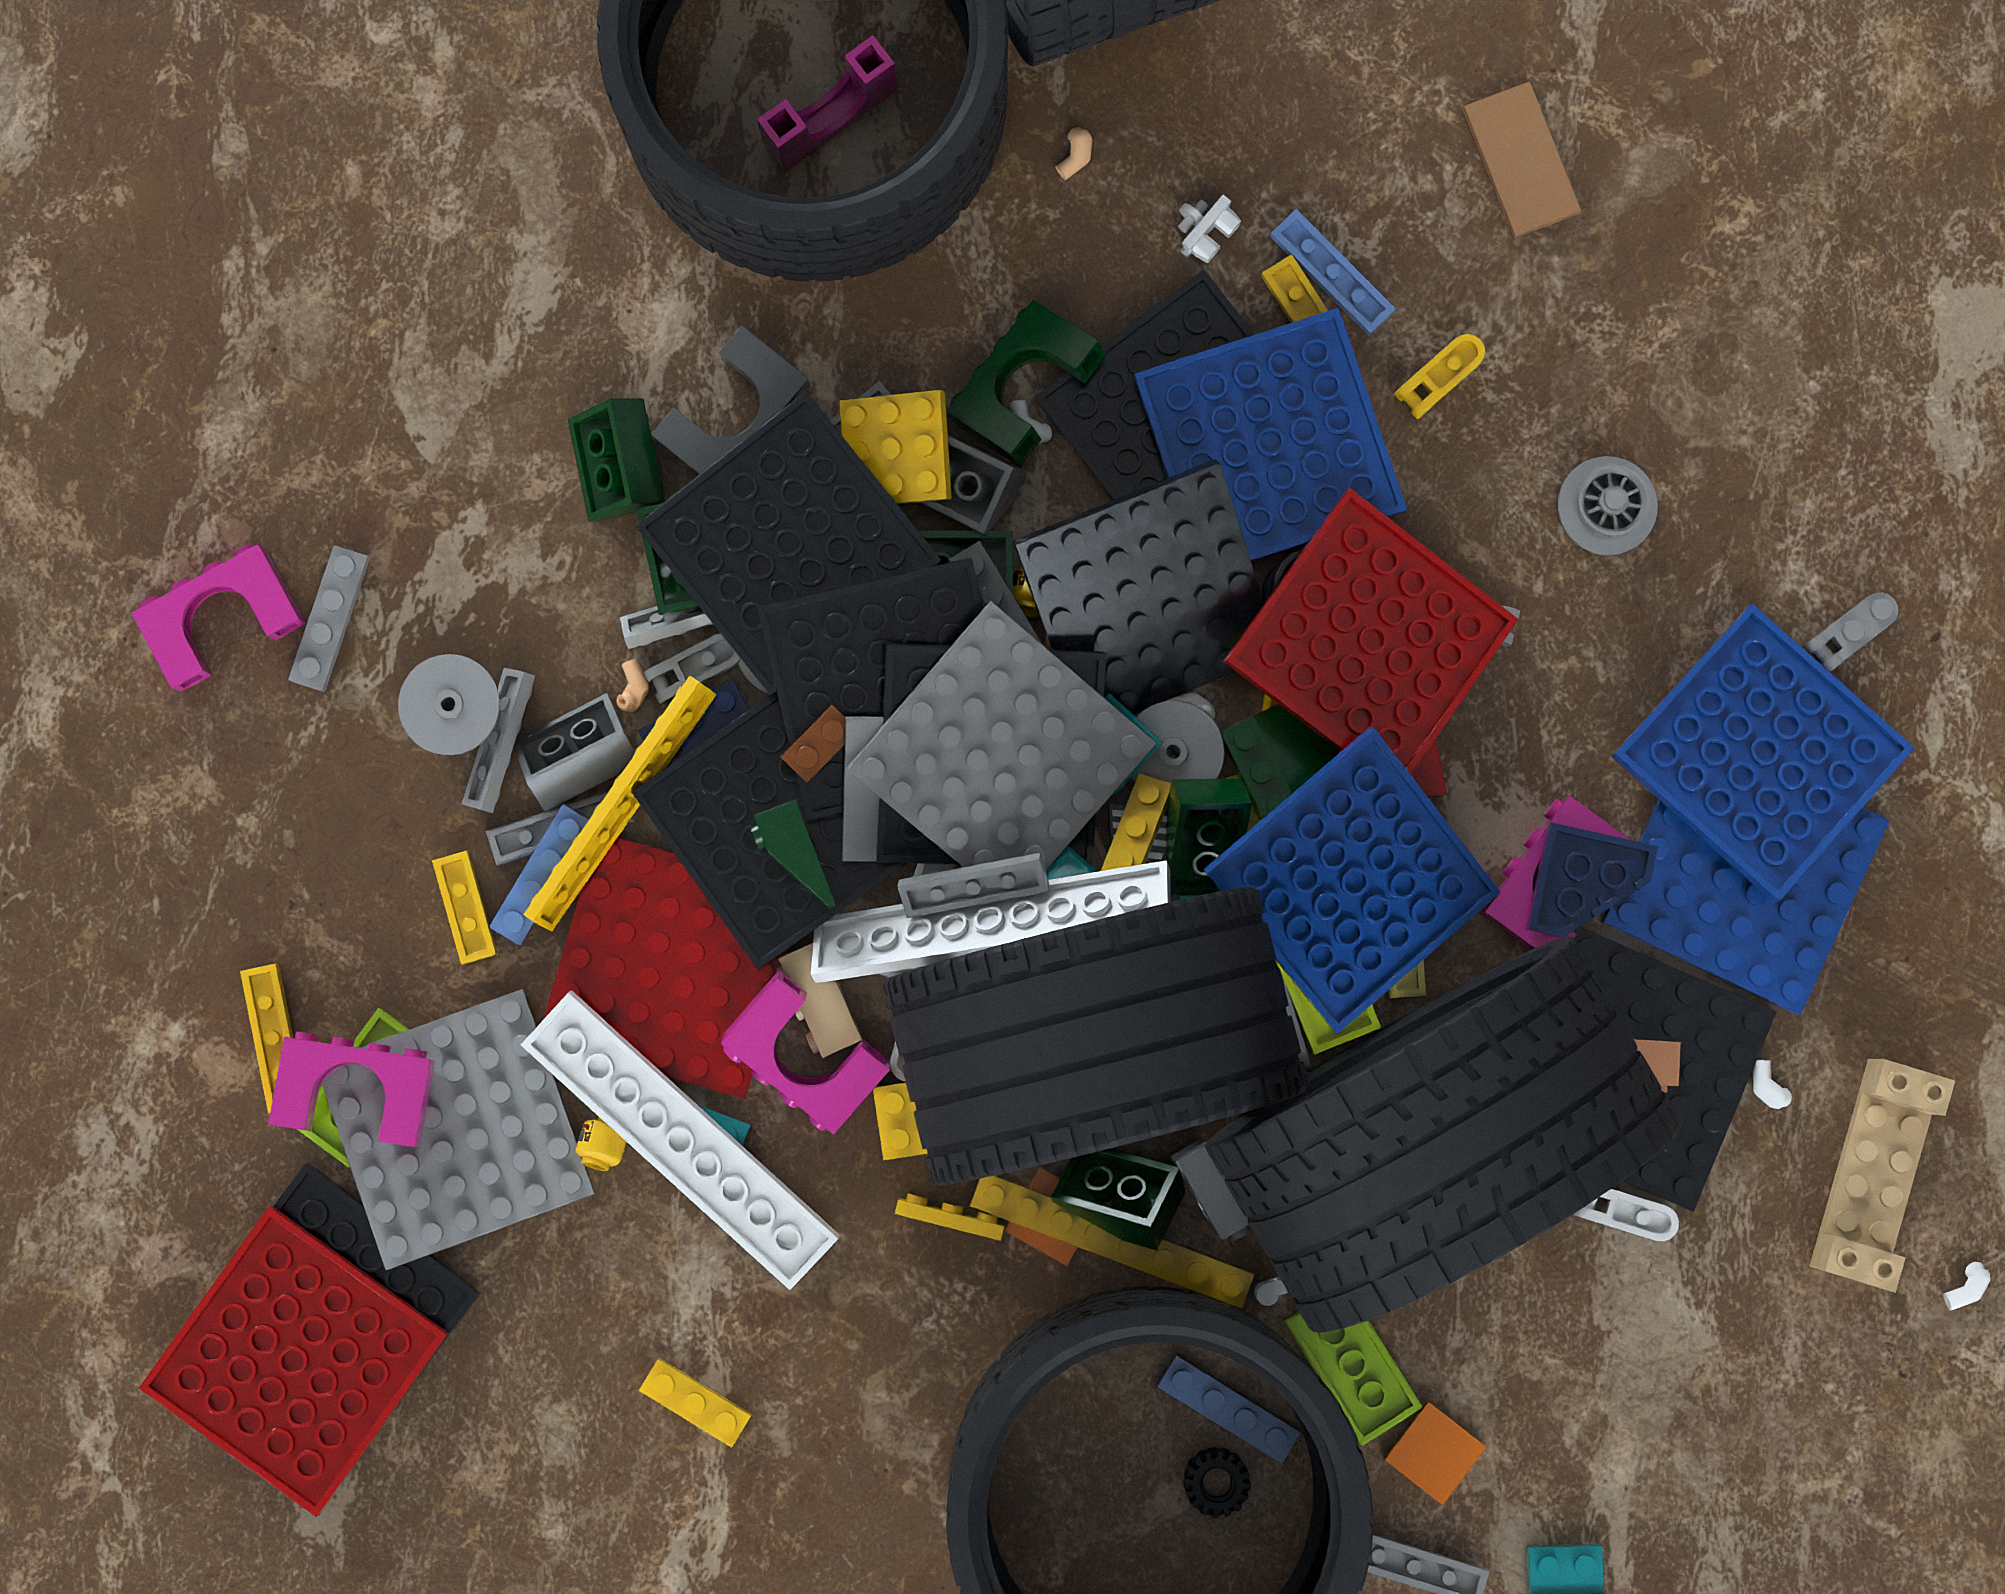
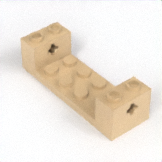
[1809,1059,1955,1293]

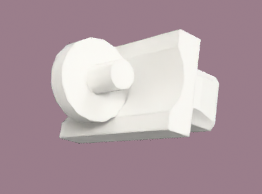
[1178,195,1241,263]

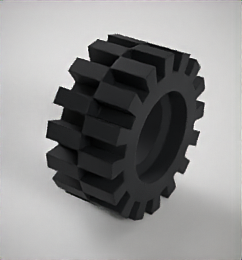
[1183,1447,1251,1518]

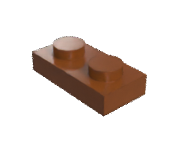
[781,705,846,782]

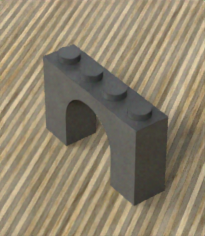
[651,326,810,476]
[1169,1137,1251,1242]

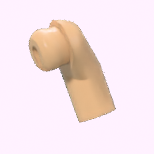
[1055,127,1092,180]
[616,658,649,712]

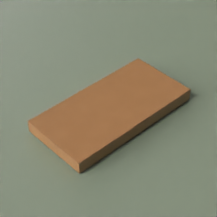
[1462,81,1581,238]

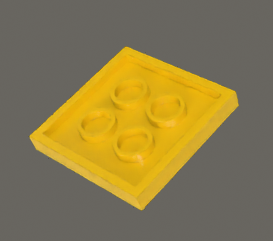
[839,390,952,504]

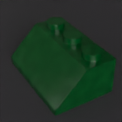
[567,398,665,522]

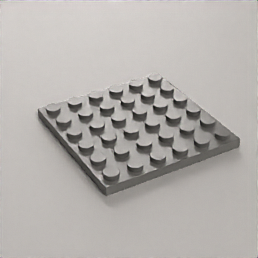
[847,601,1156,871]
[322,989,595,1270]

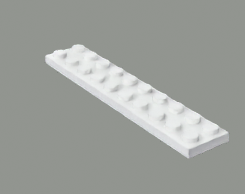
[811,860,1171,983]
[521,990,840,1290]

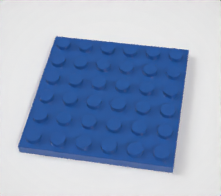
[1134,308,1407,562]
[1611,603,1915,904]
[1204,727,1501,1034]
[1601,799,1890,1015]

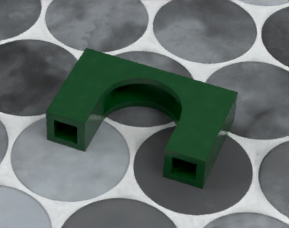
[947,300,1107,467]

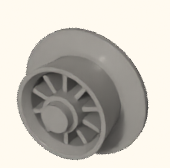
[1558,456,1658,555]
[398,654,500,755]
[1132,701,1225,783]

